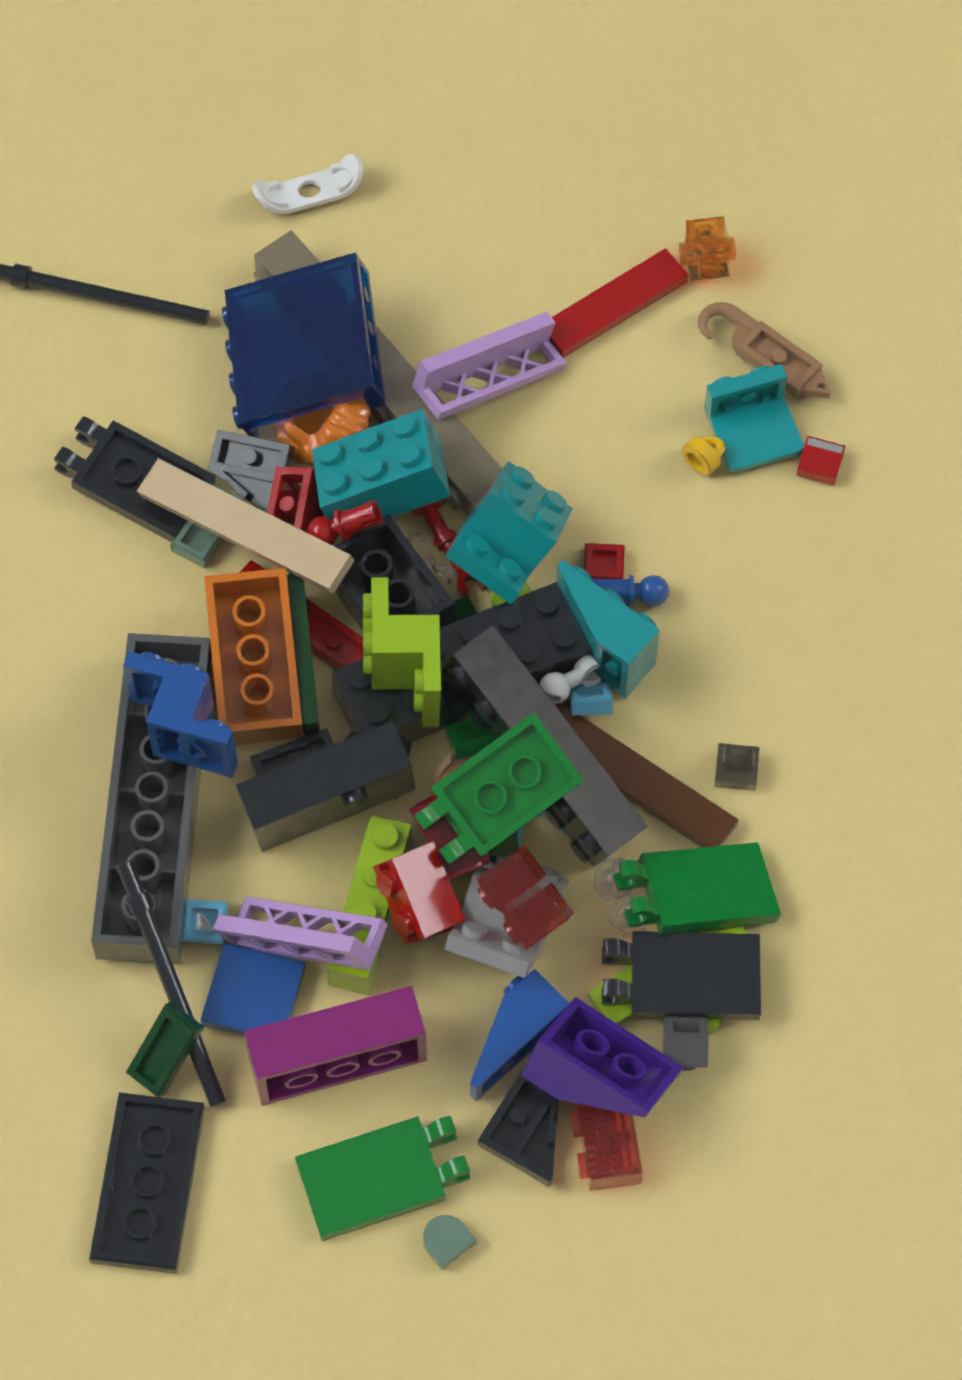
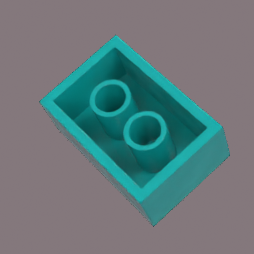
[312,409,450,537]

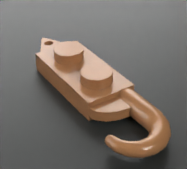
[698,302,830,398]

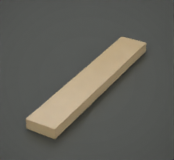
[137,458,355,594]

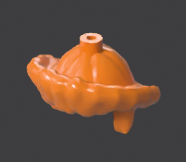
[271,373,371,465]

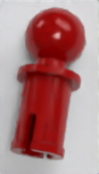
[306,500,383,545]

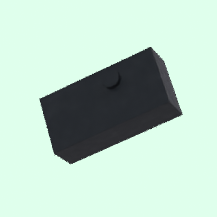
[236,721,416,852]

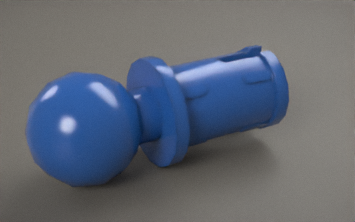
[593,575,670,607]

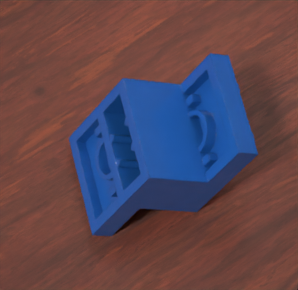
[123,651,238,778]

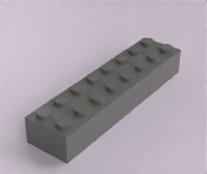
[91,633,213,965]

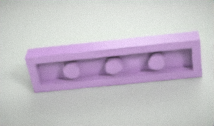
[412,312,567,420]
[213,897,388,971]

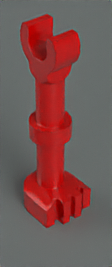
[411,498,486,598]

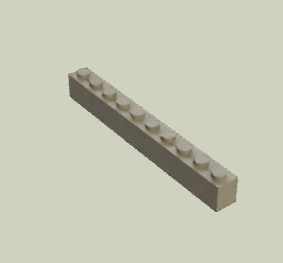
[253,230,502,517]

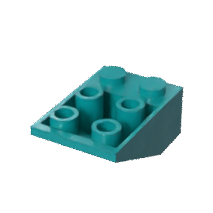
[556,560,660,699]

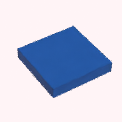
[200,943,306,1036]

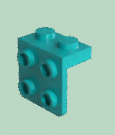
[704,364,803,473]

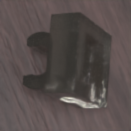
[714,743,760,791]

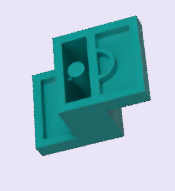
[445,461,573,605]

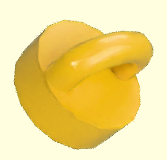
[682,436,726,476]

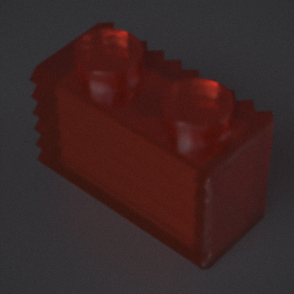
[569,1104,643,1191]

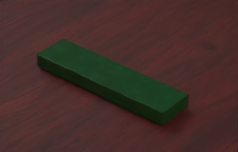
[287,572,320,736]

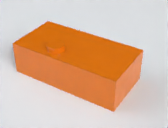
[204,568,304,745]

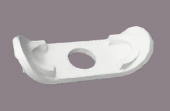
[251,154,363,215]

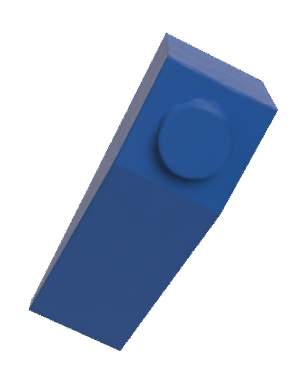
[470,969,570,1101]

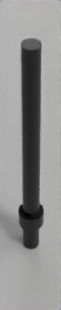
[0,263,210,325]
[116,861,226,1107]

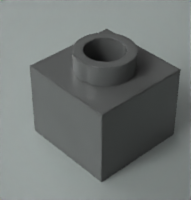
[663,1016,709,1071]

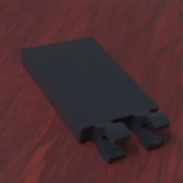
[54,416,215,542]
[602,931,761,1020]

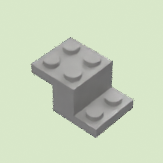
[444,853,570,978]

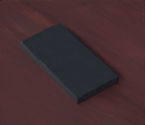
[89,1092,205,1274]

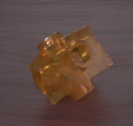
[679,216,736,281]

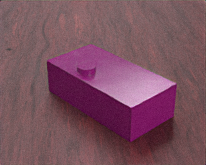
[244,986,427,1106]

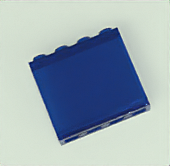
[222,252,386,438]

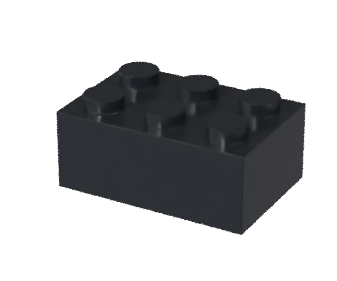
[334,515,456,631]

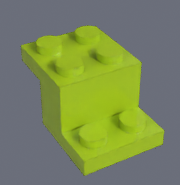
[363,577,441,727]

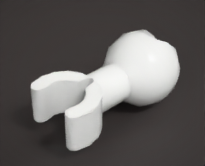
[539,654,601,704]

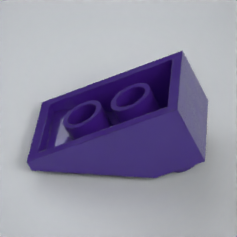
[521,997,684,1118]

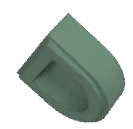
[423,1215,476,1270]

